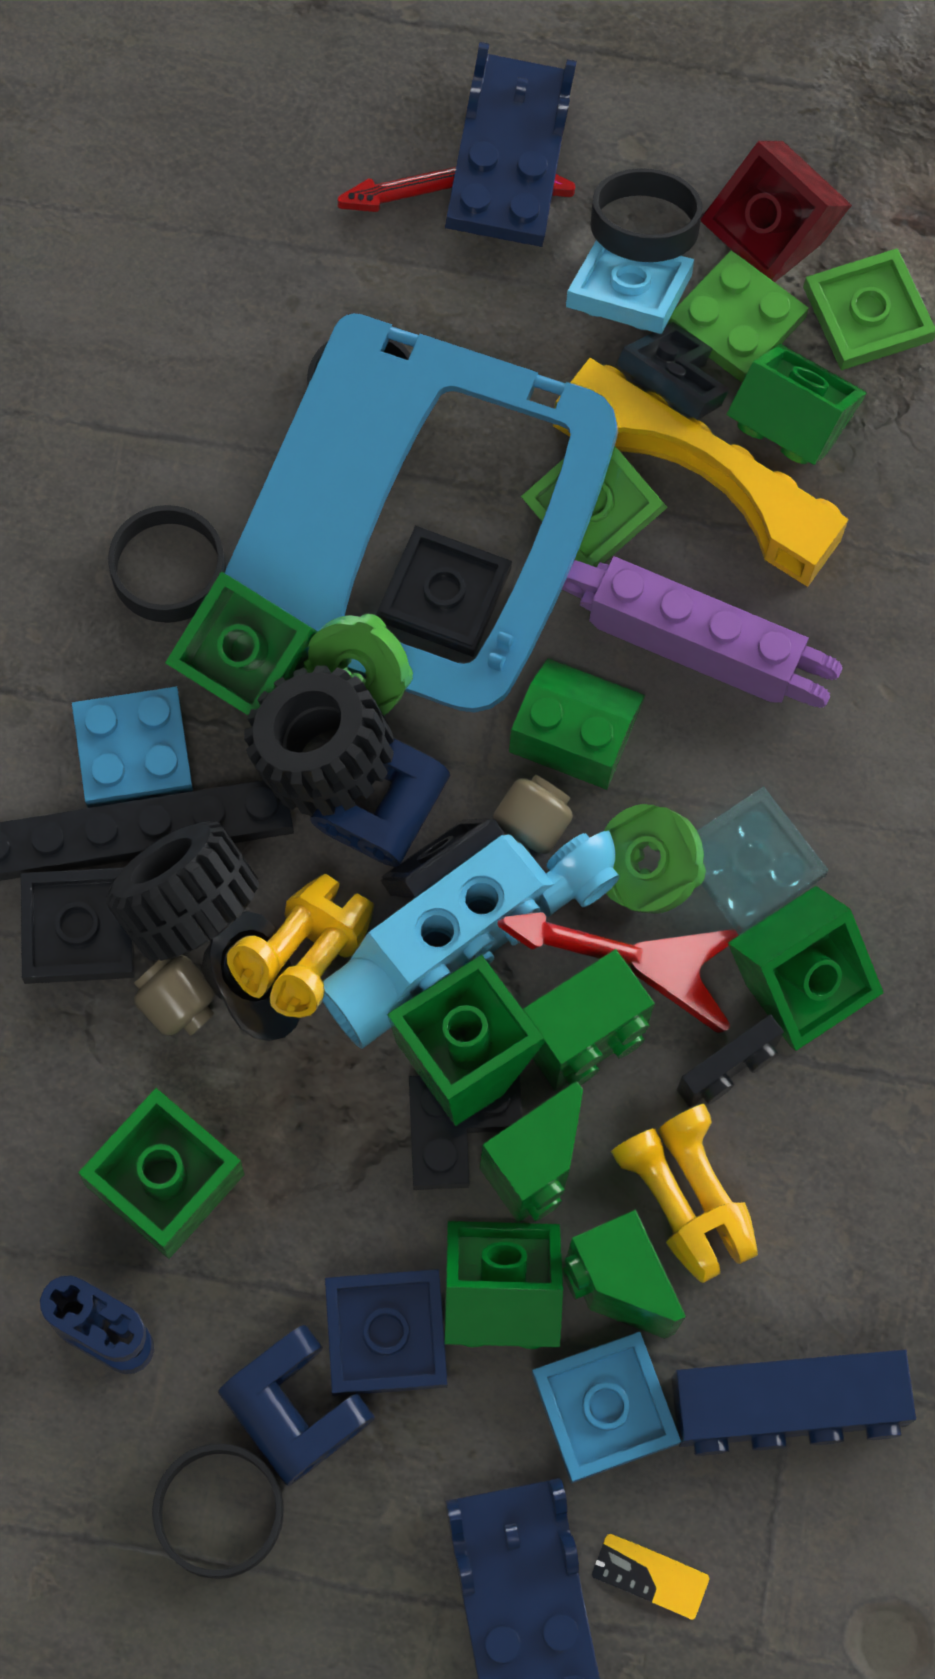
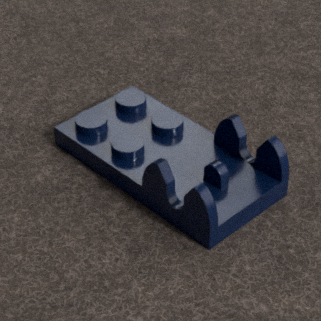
[445,42,577,247]
[445,1478,600,1679]

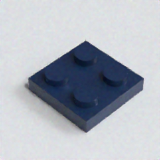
[325,1269,448,1396]

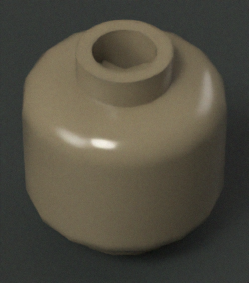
[493,774,573,854]
[134,955,215,1036]

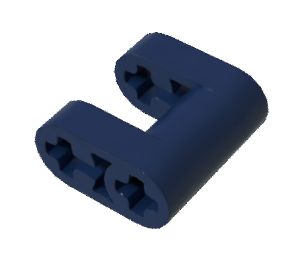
[310,738,451,867]
[40,1275,154,1374]
[218,1325,375,1486]

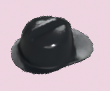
[202,911,300,1041]

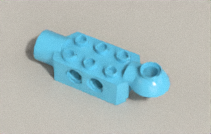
[322,831,620,1049]

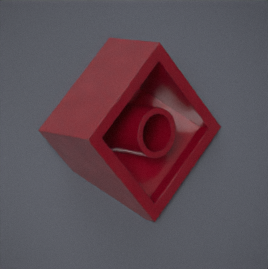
[701,141,852,282]

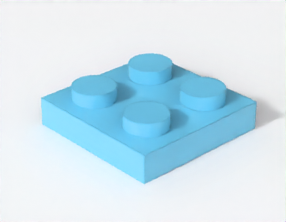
[566,240,695,334]

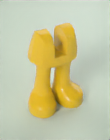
[227,874,374,1018]
[611,1104,758,1283]

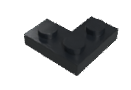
[616,322,730,420]
[409,1075,522,1190]

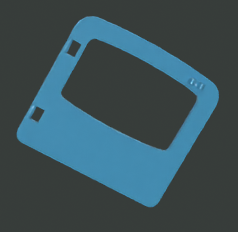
[225,313,618,713]

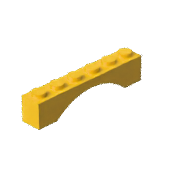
[553,358,849,587]

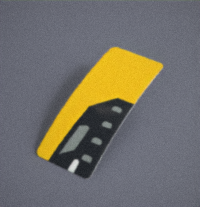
[592,1534,710,1620]

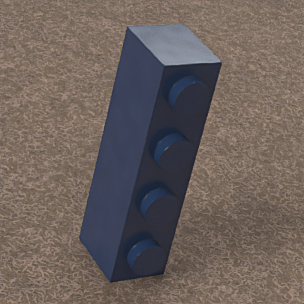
[671,1350,916,1456]

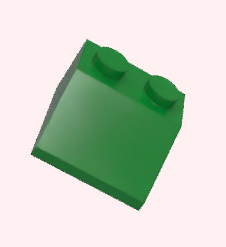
[726,344,867,465]
[509,658,645,790]
[728,886,884,1051]
[387,954,545,1126]
[480,1081,583,1223]
[562,1209,686,1339]
[445,1221,563,1349]

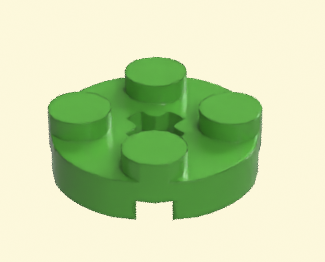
[304,614,413,716]
[604,804,706,914]

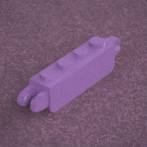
[562,556,842,708]

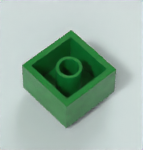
[165,572,318,716]
[523,949,655,1091]
[78,1088,245,1259]

